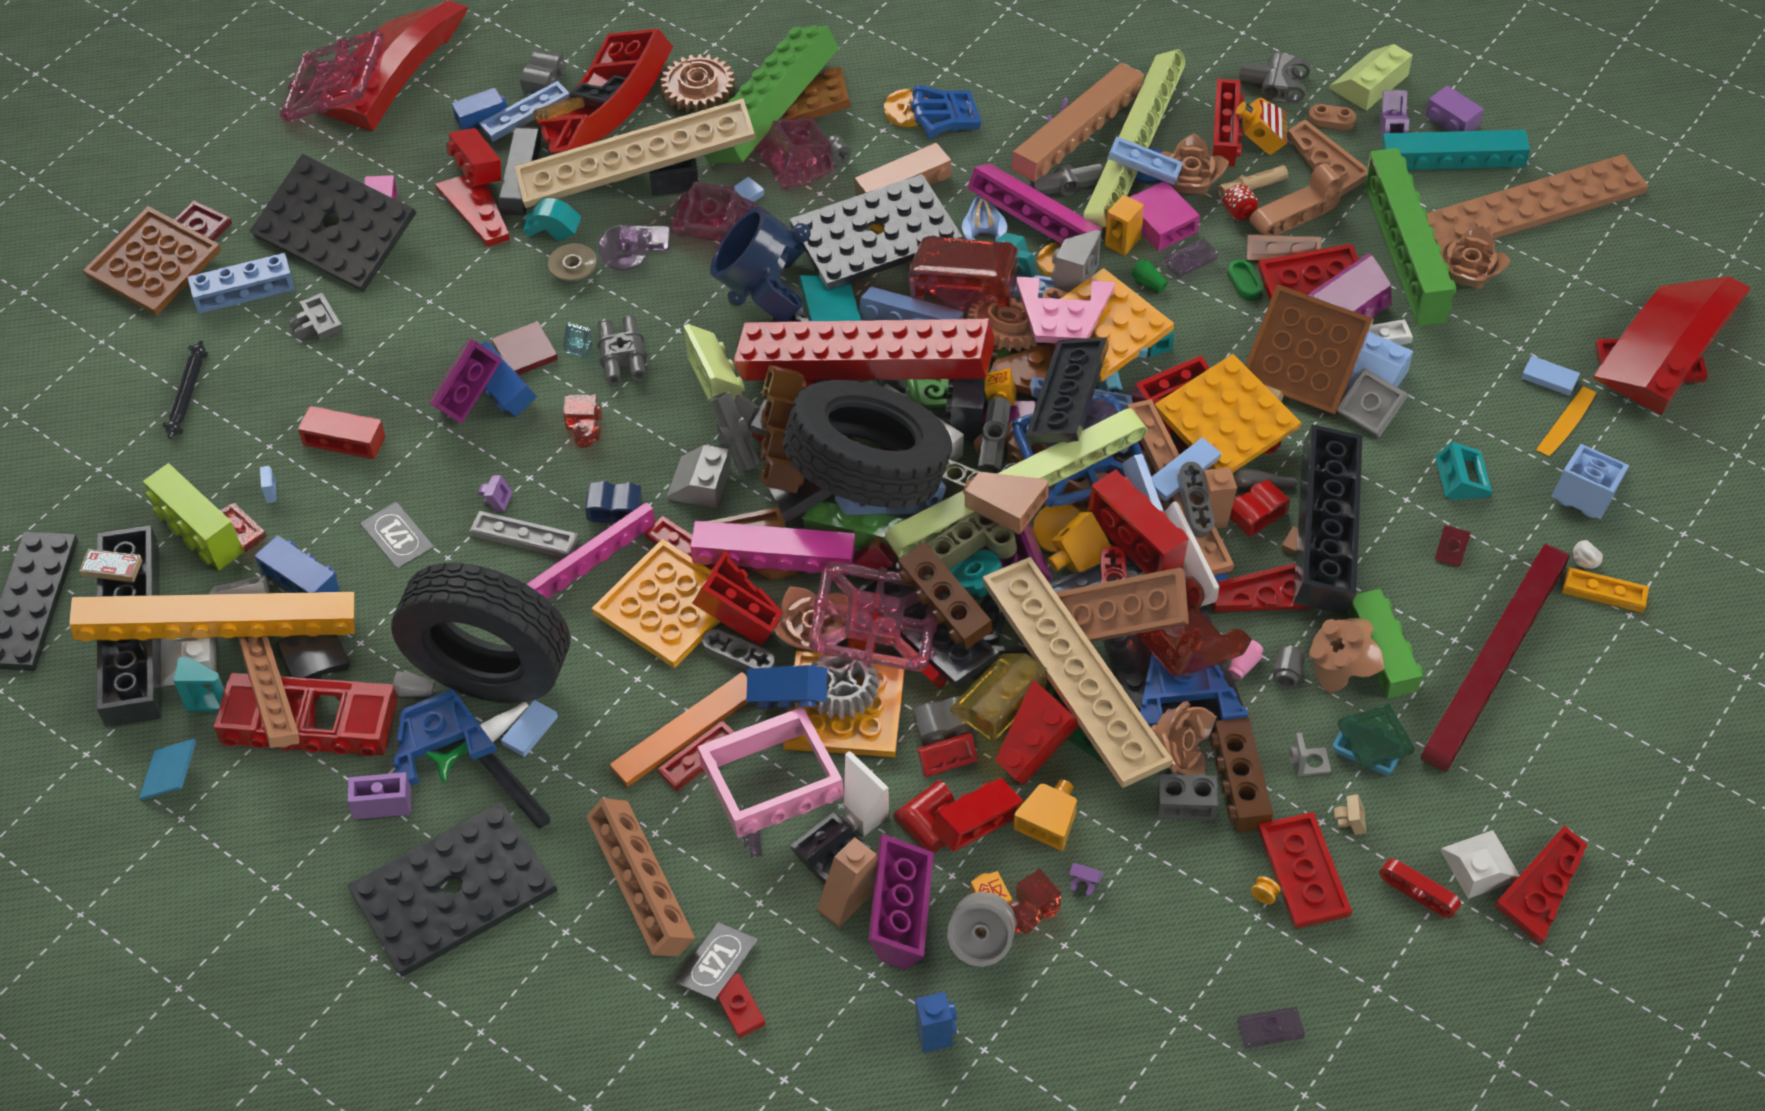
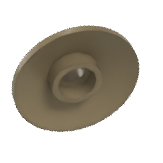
[548,243,597,281]

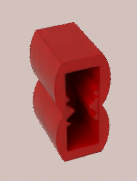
[1229,480,1290,537]

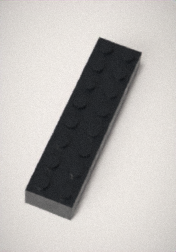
[1293,424,1363,615]
[97,525,162,727]

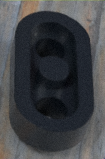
[980,596,1006,645]

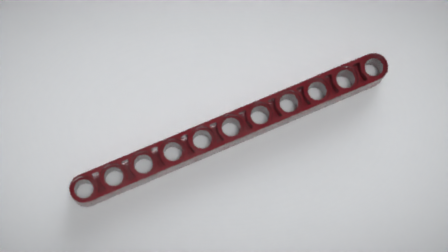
[1420,543,1570,772]

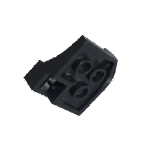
[761,466,832,522]

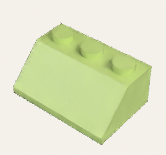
[1329,44,1412,111]
[684,324,745,403]

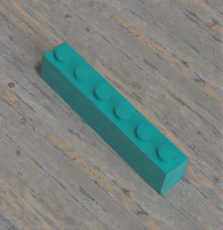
[1380,130,1530,170]

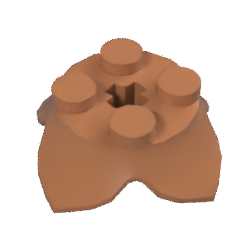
[1160,133,1229,195]
[1436,225,1510,289]
[775,587,850,652]
[1309,618,1384,694]
[1151,701,1216,775]

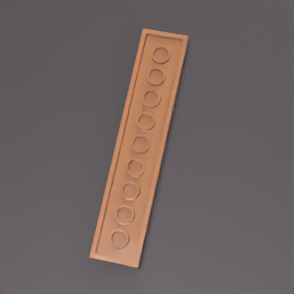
[1427,154,1648,242]

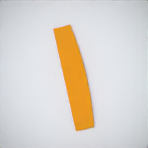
[1536,386,1597,456]

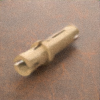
[1218,165,1288,199]

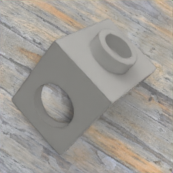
[1289,732,1331,777]

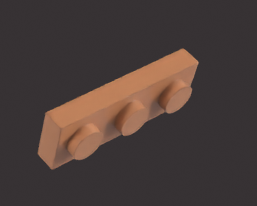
[1246,235,1322,260]

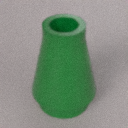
[1131,259,1168,293]

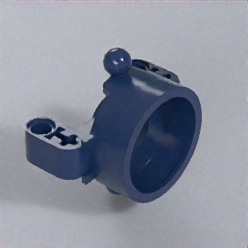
[710,206,811,322]

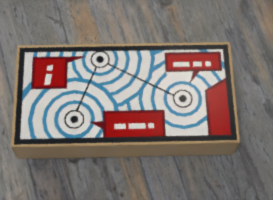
[79,549,142,582]

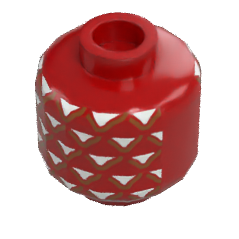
[1223,184,1259,220]

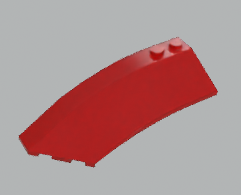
[314,0,469,132]
[536,28,673,155]
[1593,276,1751,416]

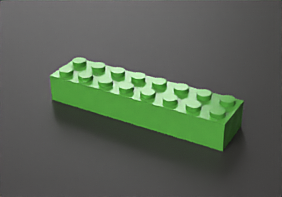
[704,25,839,164]
[1364,148,1456,327]

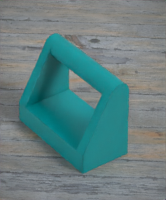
[1435,441,1493,500]
[173,658,225,712]

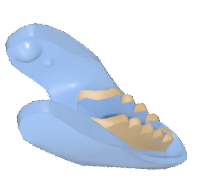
[962,195,1007,247]

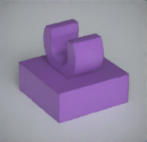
[478,475,513,512]
[1070,863,1104,896]

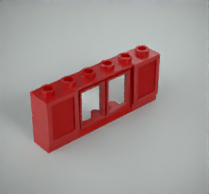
[214,673,398,757]

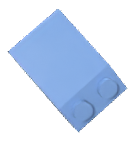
[1342,332,1413,399]
[1551,444,1629,519]

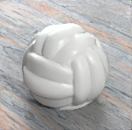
[1573,540,1603,569]

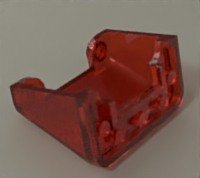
[908,235,1019,307]
[1137,572,1252,676]

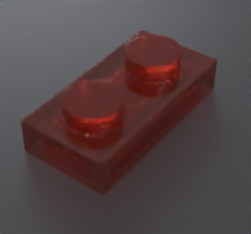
[221,502,267,552]

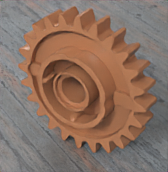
[661,54,735,113]
[967,296,1042,351]

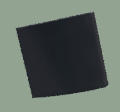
[276,635,350,679]
[790,812,873,884]

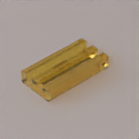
[532,98,584,119]

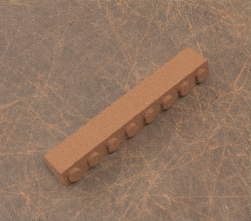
[1011,63,1144,182]

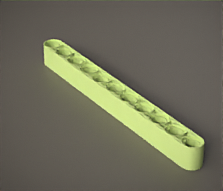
[1084,49,1185,228]
[885,408,1148,559]

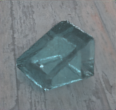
[563,322,593,357]

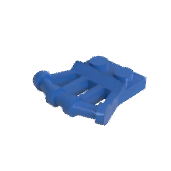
[910,85,982,139]

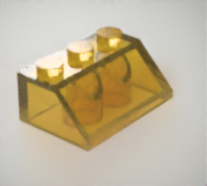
[950,654,1048,742]

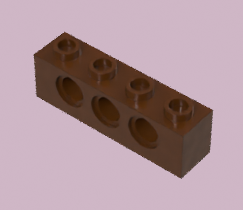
[898,541,992,650]
[1210,717,1273,833]

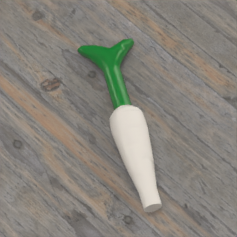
[426,702,529,783]

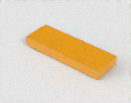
[1562,567,1649,613]

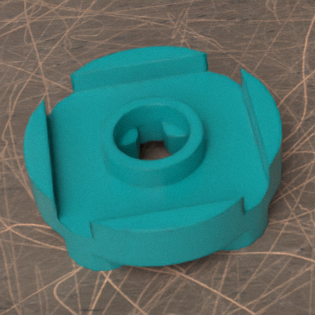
[949,549,1003,597]

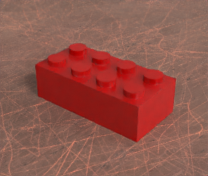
[1088,470,1189,574]

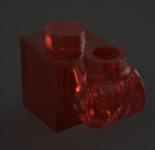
[563,395,603,448]
[1009,868,1062,934]

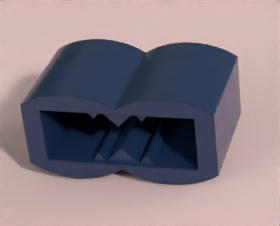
[585,481,642,523]

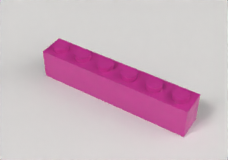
[967,164,1102,244]
[690,521,855,575]

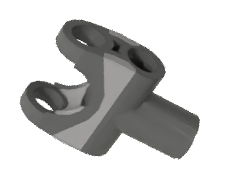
[1239,53,1311,103]

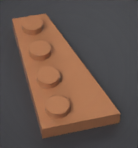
[1287,120,1367,196]

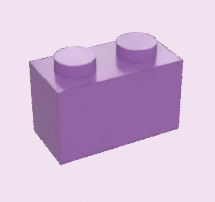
[1426,85,1484,132]
[348,772,412,820]

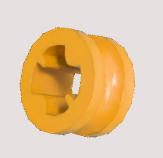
[1250,876,1281,905]

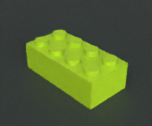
[143,463,244,571]

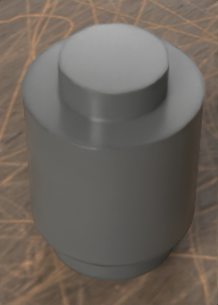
[1273,646,1305,688]

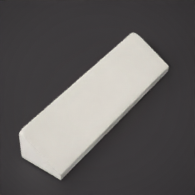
[1164,502,1219,607]

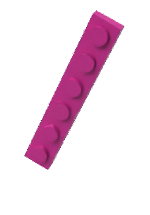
[527,502,655,599]

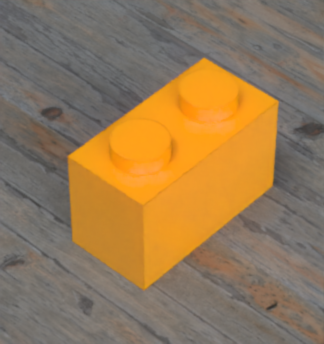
[1105,195,1144,256]

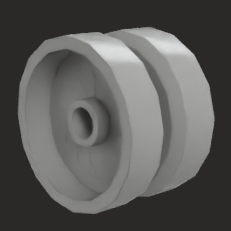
[947,892,1016,967]

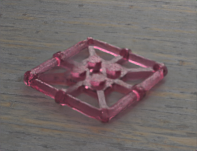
[280,29,384,122]
[809,561,939,672]

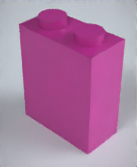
[1130,181,1200,252]

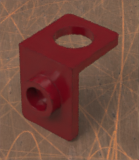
[1435,524,1471,567]

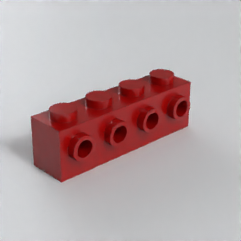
[1212,79,1244,167]

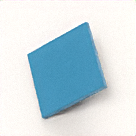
[139,739,197,800]

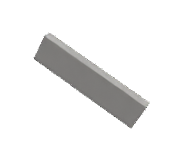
[470,511,578,558]

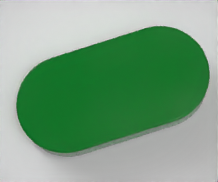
[1227,259,1263,300]

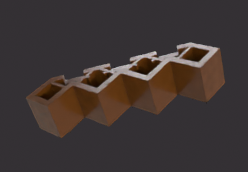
[760,365,806,493]

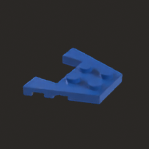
[1140,647,1248,727]
[393,689,497,786]

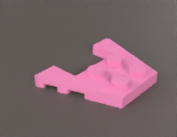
[1017,277,1115,343]

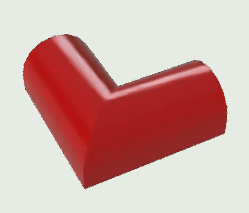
[893,780,955,853]

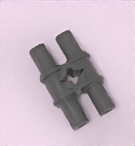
[597,315,647,386]

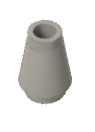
[393,670,435,697]

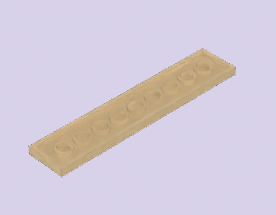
[514,99,756,208]
[982,557,1173,788]

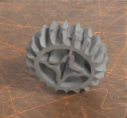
[811,648,879,721]

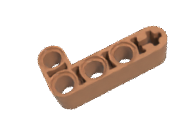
[1249,163,1343,235]

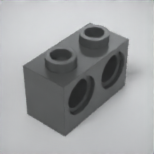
[1157,773,1218,820]

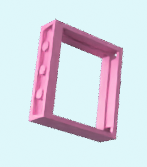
[697,707,844,838]

